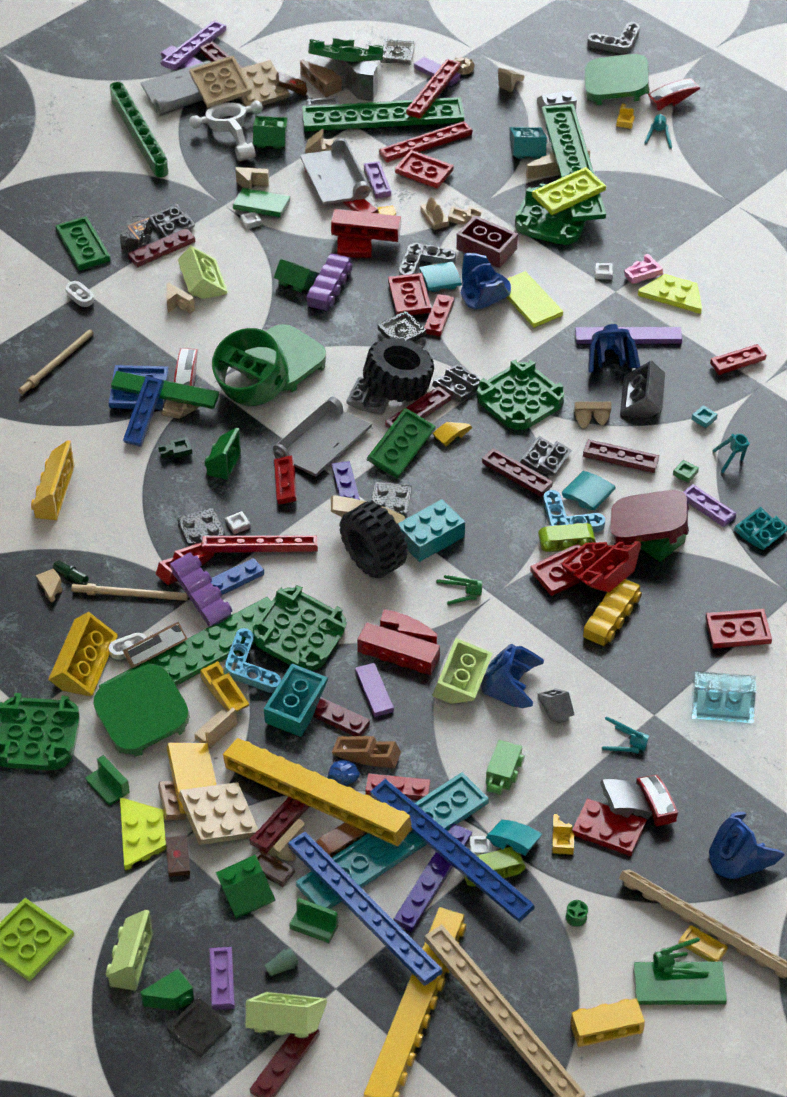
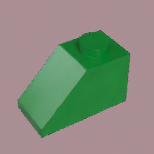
[140,969,194,1011]

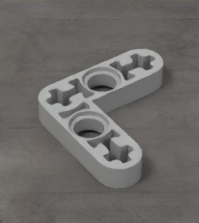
[587,22,640,54]
[399,243,456,276]

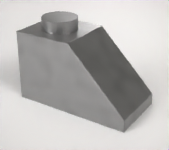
[537,688,575,723]

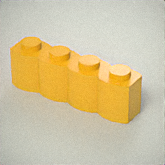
[583,579,642,646]

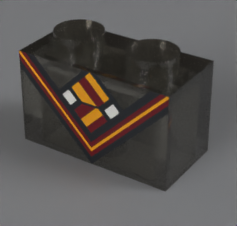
[120,215,153,251]

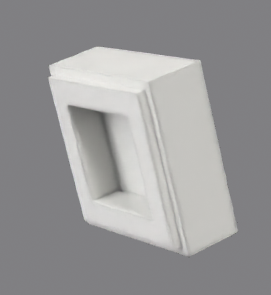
[240,212,262,229]
[595,263,613,280]
[225,511,251,534]
[470,836,492,856]

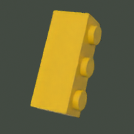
[570,998,645,1047]

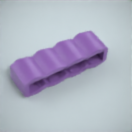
[307,253,353,311]
[170,552,233,627]

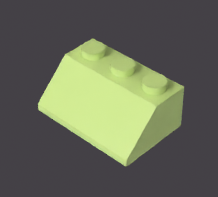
[178,246,228,299]
[432,638,493,704]
[106,910,153,991]
[246,992,327,1037]

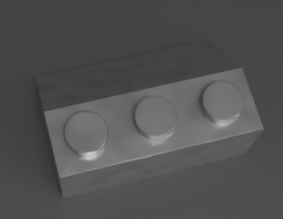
[620,360,665,418]

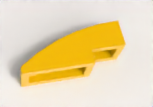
[200,662,249,712]

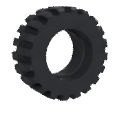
[363,337,434,402]
[339,501,408,578]

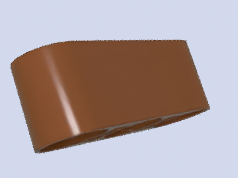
[316,822,368,858]

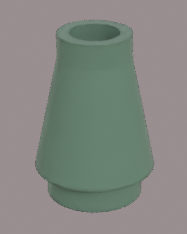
[264,948,299,977]

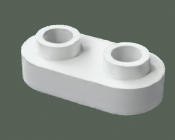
[66,281,94,307]
[109,633,147,660]

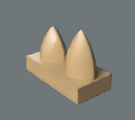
[420,197,449,230]
[574,402,612,429]
[268,819,305,861]

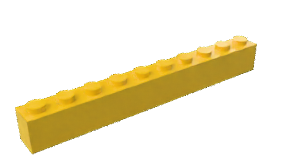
[223,738,412,846]
[363,907,467,1097]

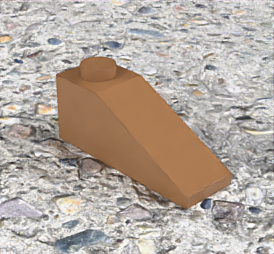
[300,60,342,97]

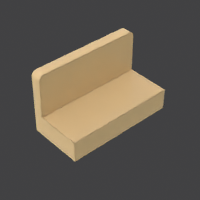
[194,708,237,749]

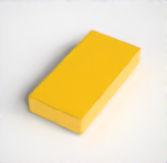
[678,925,728,962]

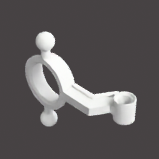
[189,101,263,161]

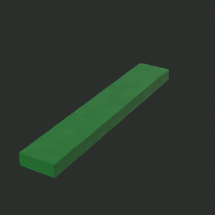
[111,371,219,409]

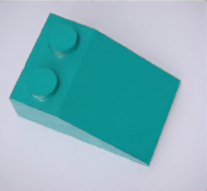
[509,127,547,159]
[264,664,328,737]

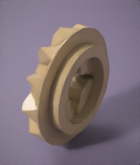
[454,57,475,75]

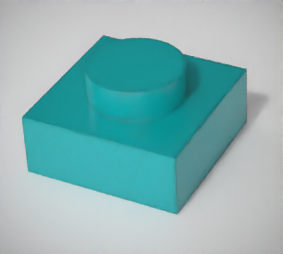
[691,405,718,429]

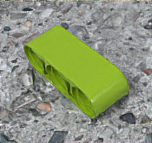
[538,523,596,552]
[464,847,526,886]

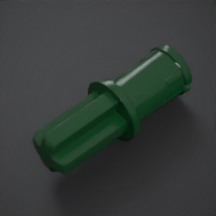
[53,560,89,585]

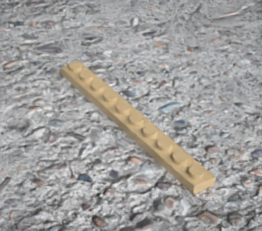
[619,869,787,979]
[424,925,586,1097]

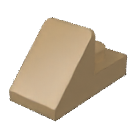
[498,68,525,92]
[305,129,334,153]
[236,167,269,189]
[166,282,195,314]

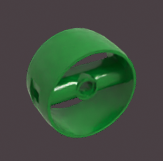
[212,328,289,406]

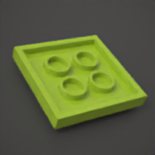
[0,898,74,982]

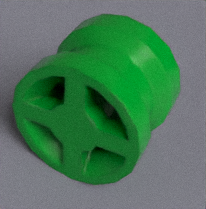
[565,900,588,927]

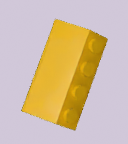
[31,440,75,520]
[48,612,118,696]

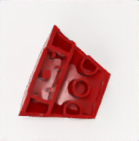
[561,541,641,592]

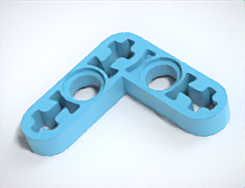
[543,490,605,532]
[223,628,281,692]

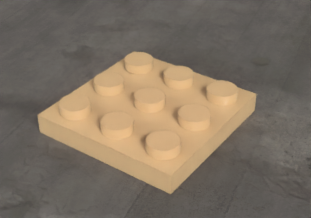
[189,55,252,108]
[239,60,290,107]
[178,782,258,845]

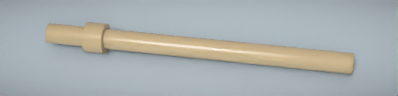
[18,329,94,395]
[72,583,188,601]

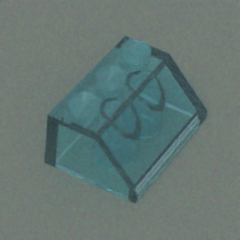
[692,671,756,723]

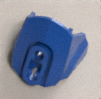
[460,253,511,310]
[588,324,640,373]
[481,644,544,708]
[709,812,785,879]

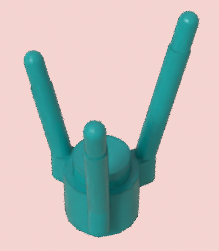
[644,114,672,148]
[712,434,750,473]
[602,716,649,754]

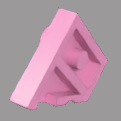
[624,254,663,284]

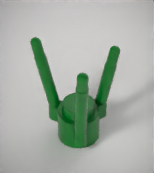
[436,575,482,605]
[653,938,709,976]

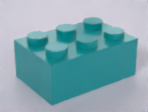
[398,499,465,562]

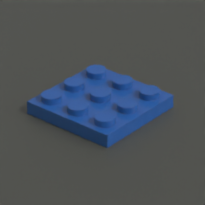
[109,365,169,410]

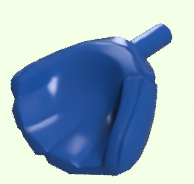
[328,760,360,786]

